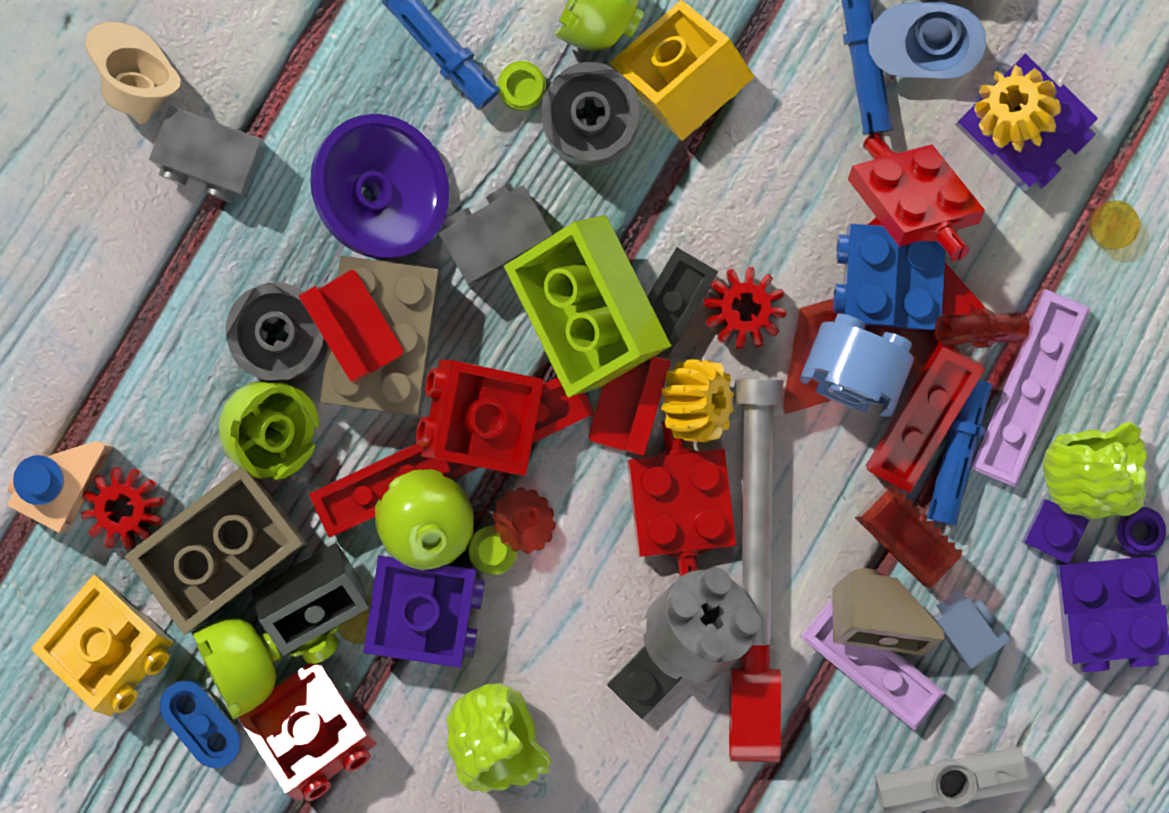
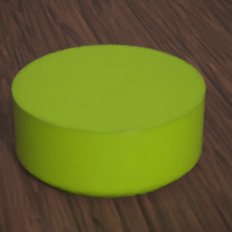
[497,61,546,111]

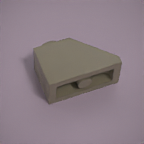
[832,568,944,656]

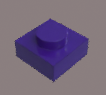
[1022,499,1090,564]

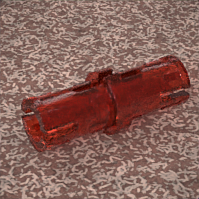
[935,309,1030,348]

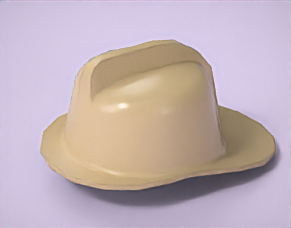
[85,22,181,124]

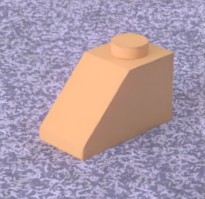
[7,441,114,533]

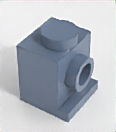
[932,589,1012,669]

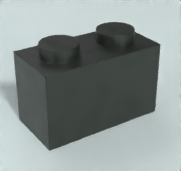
[251,542,369,656]

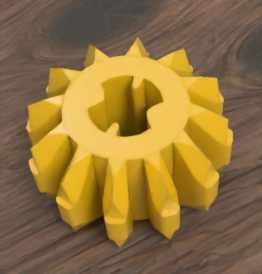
[975,64,1061,152]
[661,360,735,442]

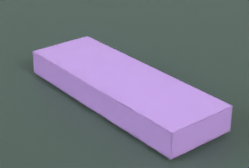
[800,599,945,731]

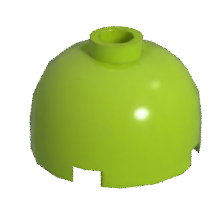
[554,0,644,51]
[218,380,319,480]
[375,469,473,570]
[191,618,281,719]

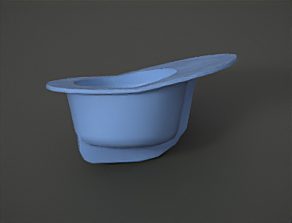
[868,1,987,79]

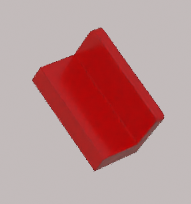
[299,270,404,384]
[588,356,671,456]

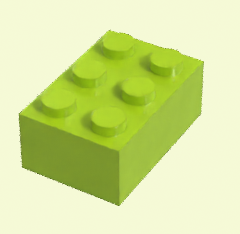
[504,215,671,398]

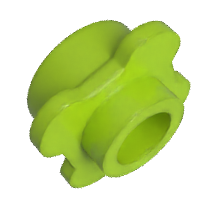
[288,624,340,664]

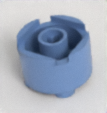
[800,314,914,417]

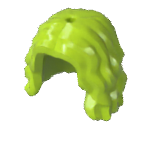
[1042,421,1148,519]
[446,683,552,793]

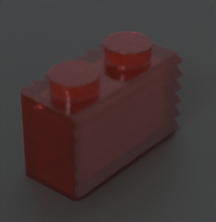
[855,486,962,588]

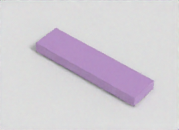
[971,289,1090,487]

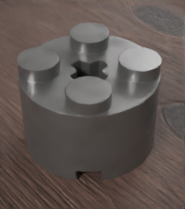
[541,62,640,168]
[225,282,328,383]
[643,567,761,684]

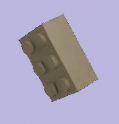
[320,256,442,417]
[124,466,309,635]

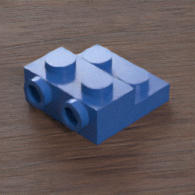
[833,224,946,331]

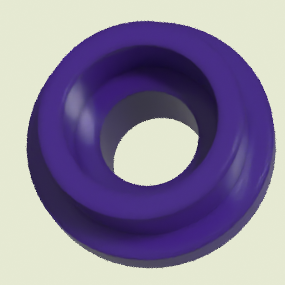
[1116,507,1166,555]

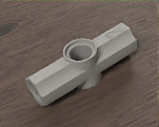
[875,746,1029,813]

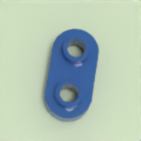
[160,680,242,768]

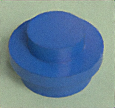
[13,455,64,505]

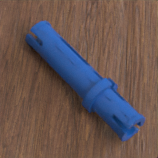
[381,0,501,110]
[841,0,894,136]
[926,380,993,526]

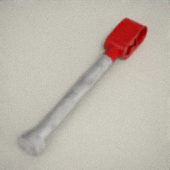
[729,379,783,762]

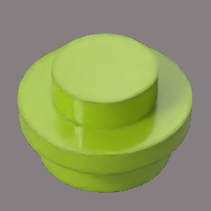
[469,526,518,575]

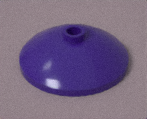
[310,114,449,259]

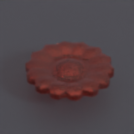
[492,487,556,554]

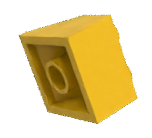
[609,0,755,141]

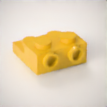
[31,574,174,717]

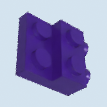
[955,53,1098,192]
[363,555,485,668]
[1056,555,1169,672]

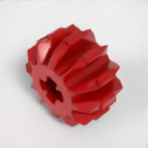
[703,267,787,350]
[81,467,166,550]

